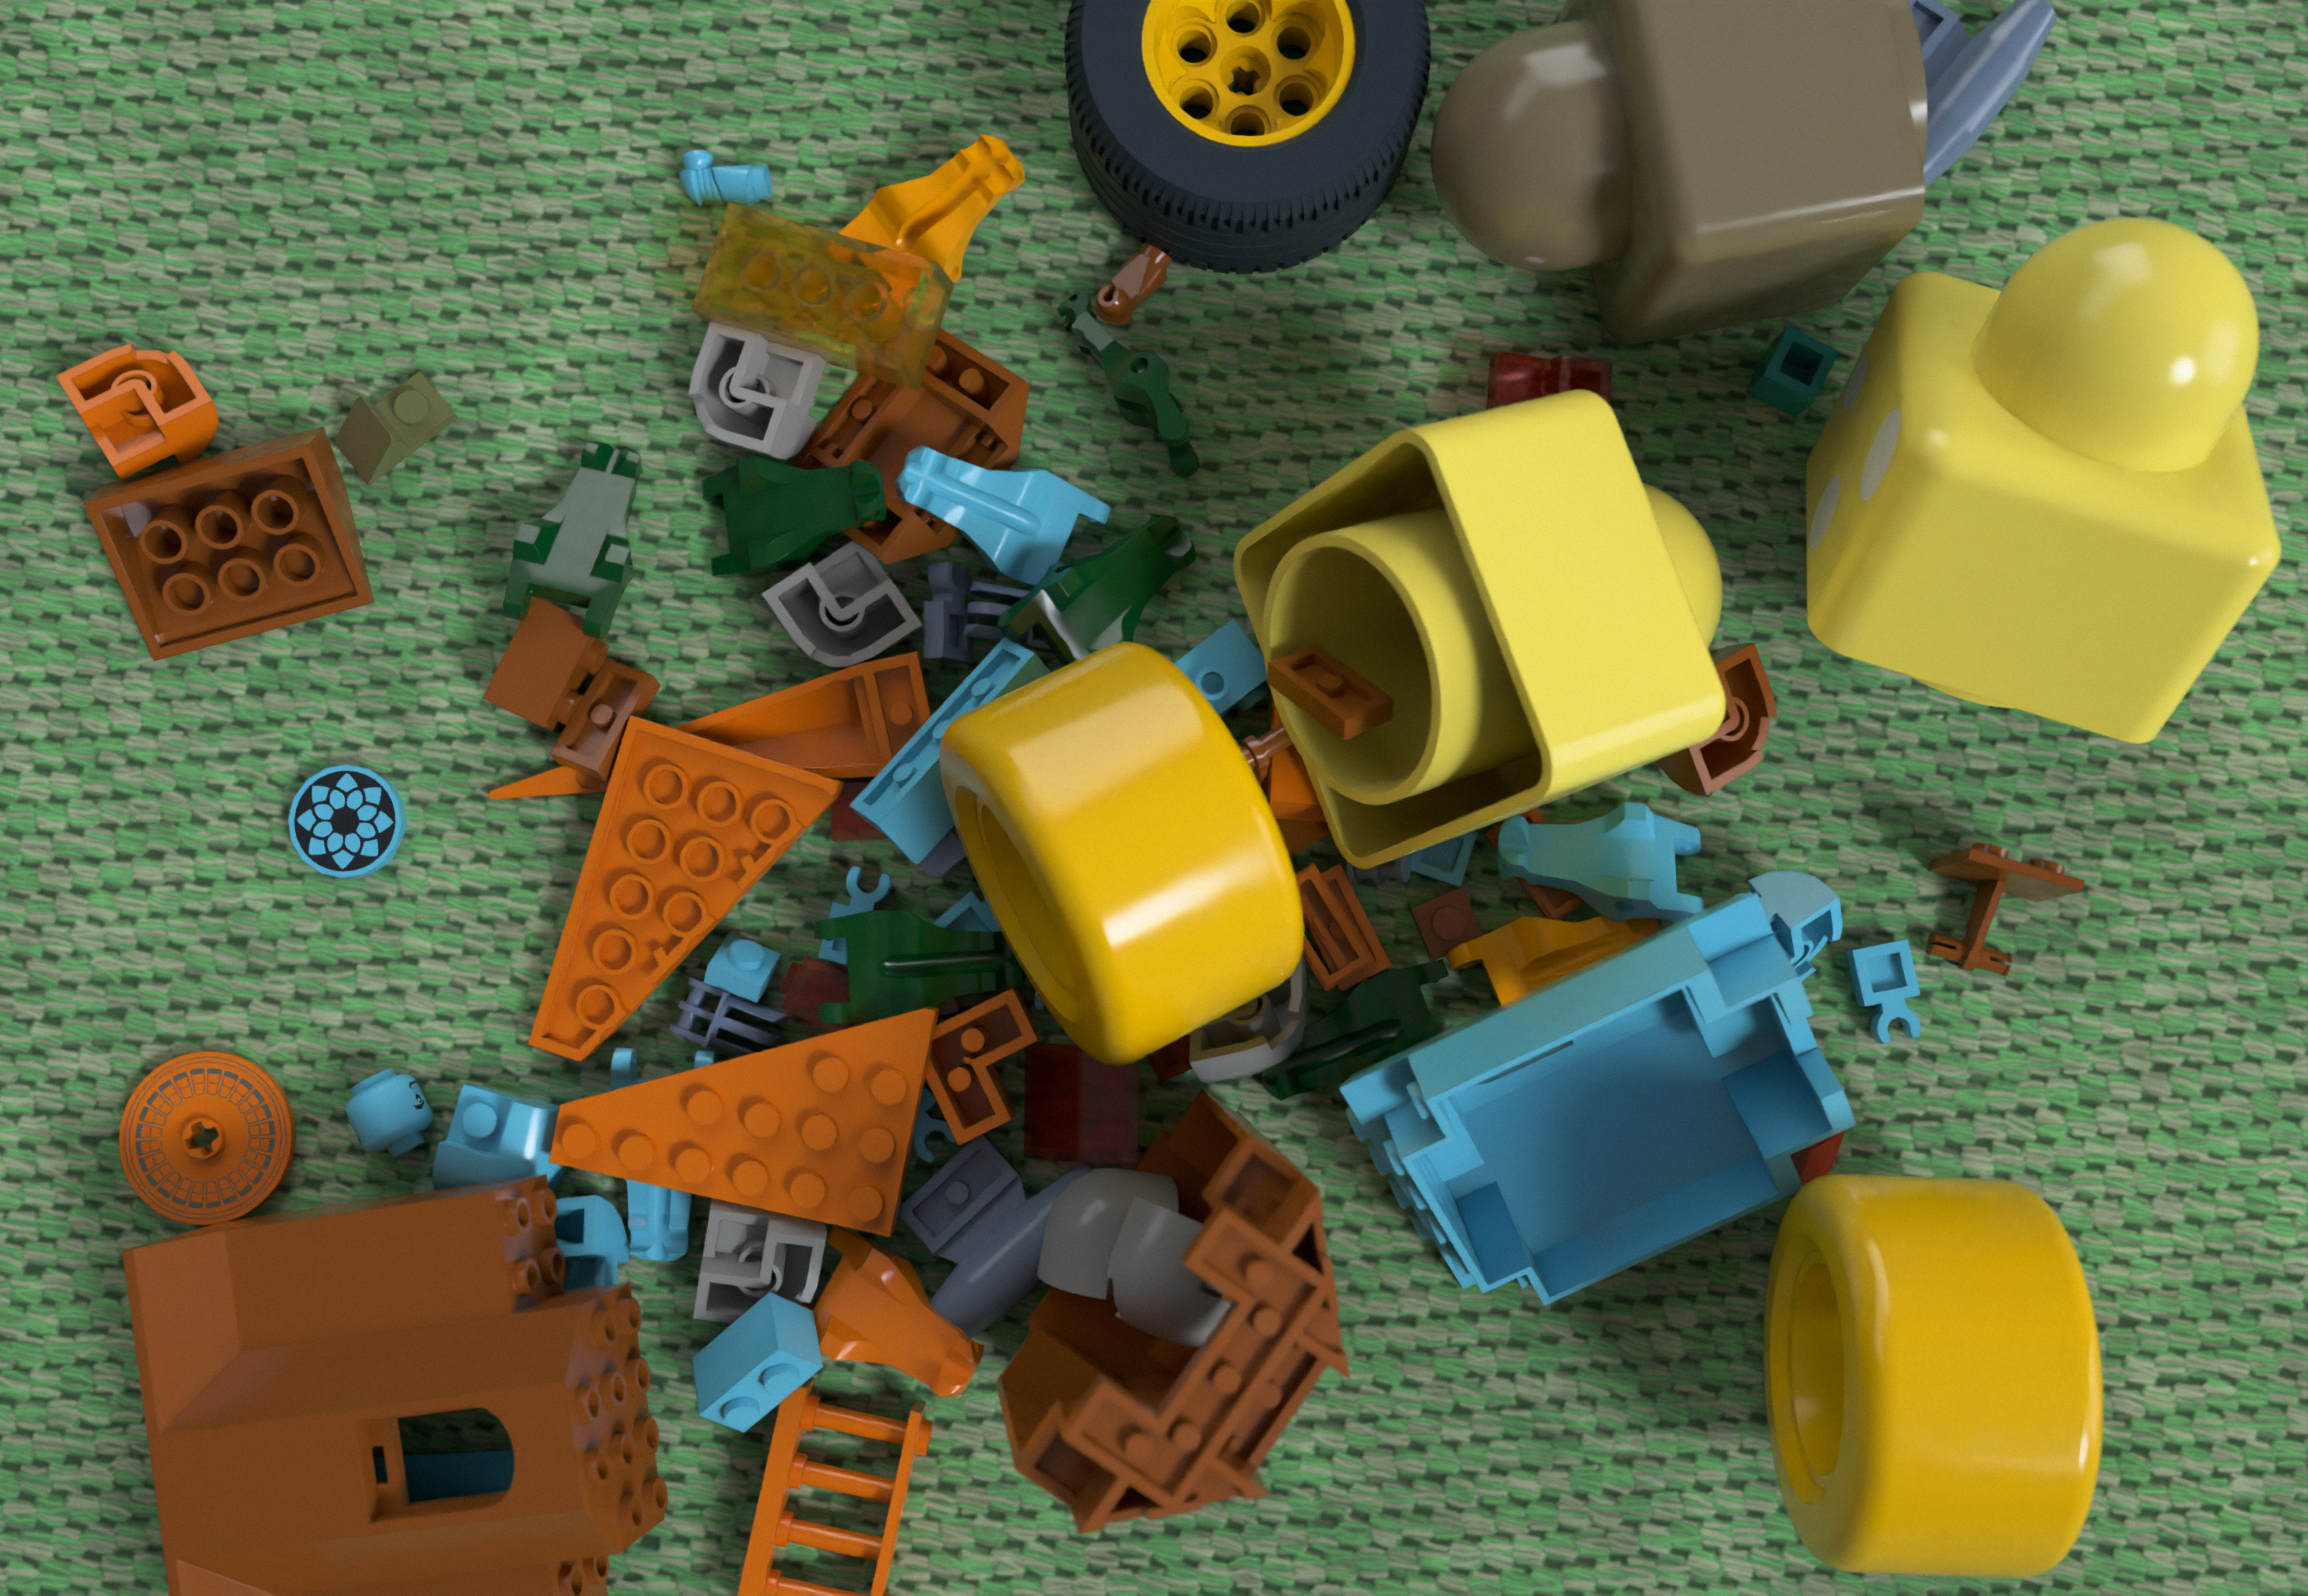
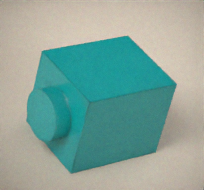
[1746,326,1840,417]

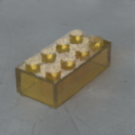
[691,203,955,390]

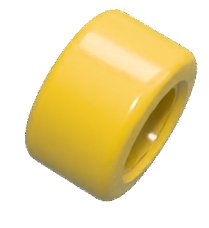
[939,641,1304,1066]
[1764,1174,2103,1578]

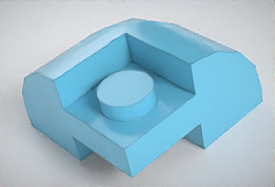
[1748,870,1843,982]
[432,1083,568,1191]
[554,1195,629,1291]

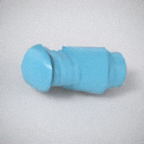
[679,150,772,206]

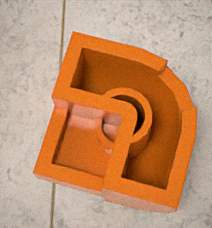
[56,343,219,480]

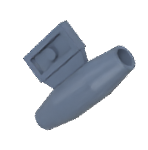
[1908,0,2057,189]
[898,1133,1094,1339]

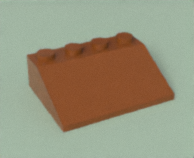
[83,427,374,661]

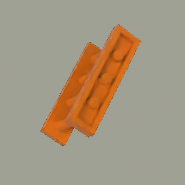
[737,1378,934,1596]

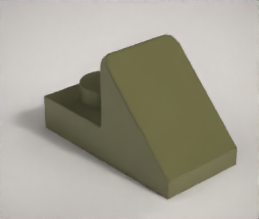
[334,371,458,486]

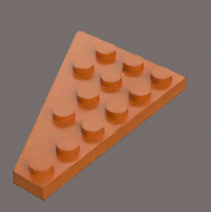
[528,715,844,1062]
[549,1006,939,1237]

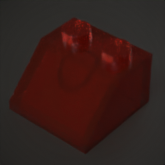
[1023,1043,1139,1164]

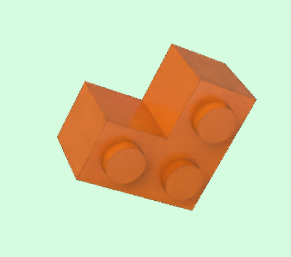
[926,986,1044,1146]

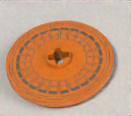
[119,1051,296,1225]

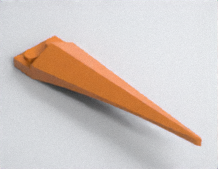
[487,651,932,800]

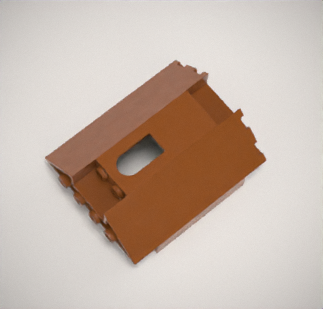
[996,1089,1350,1535]

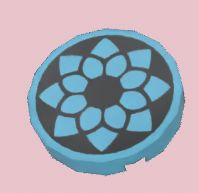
[288,764,407,879]

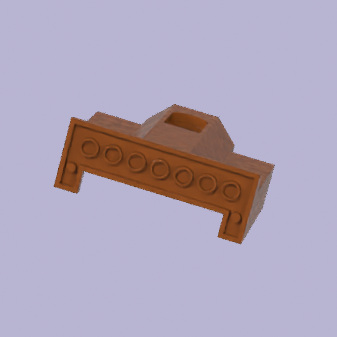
[122,1174,668,1596]

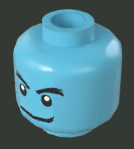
[344,1068,434,1159]

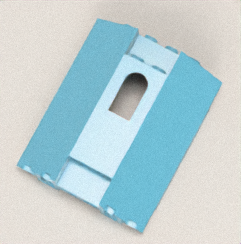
[1339,892,1857,1306]

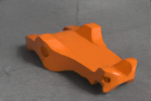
[801,1225,984,1398]

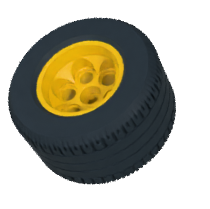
[1064,0,1431,275]

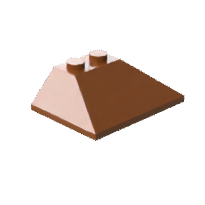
[789,311,1030,565]

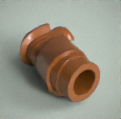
[1095,241,1172,326]

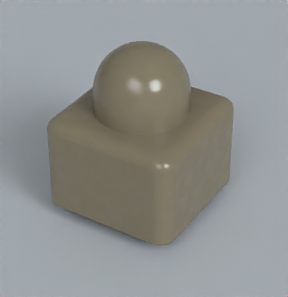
[1431,0,1928,345]

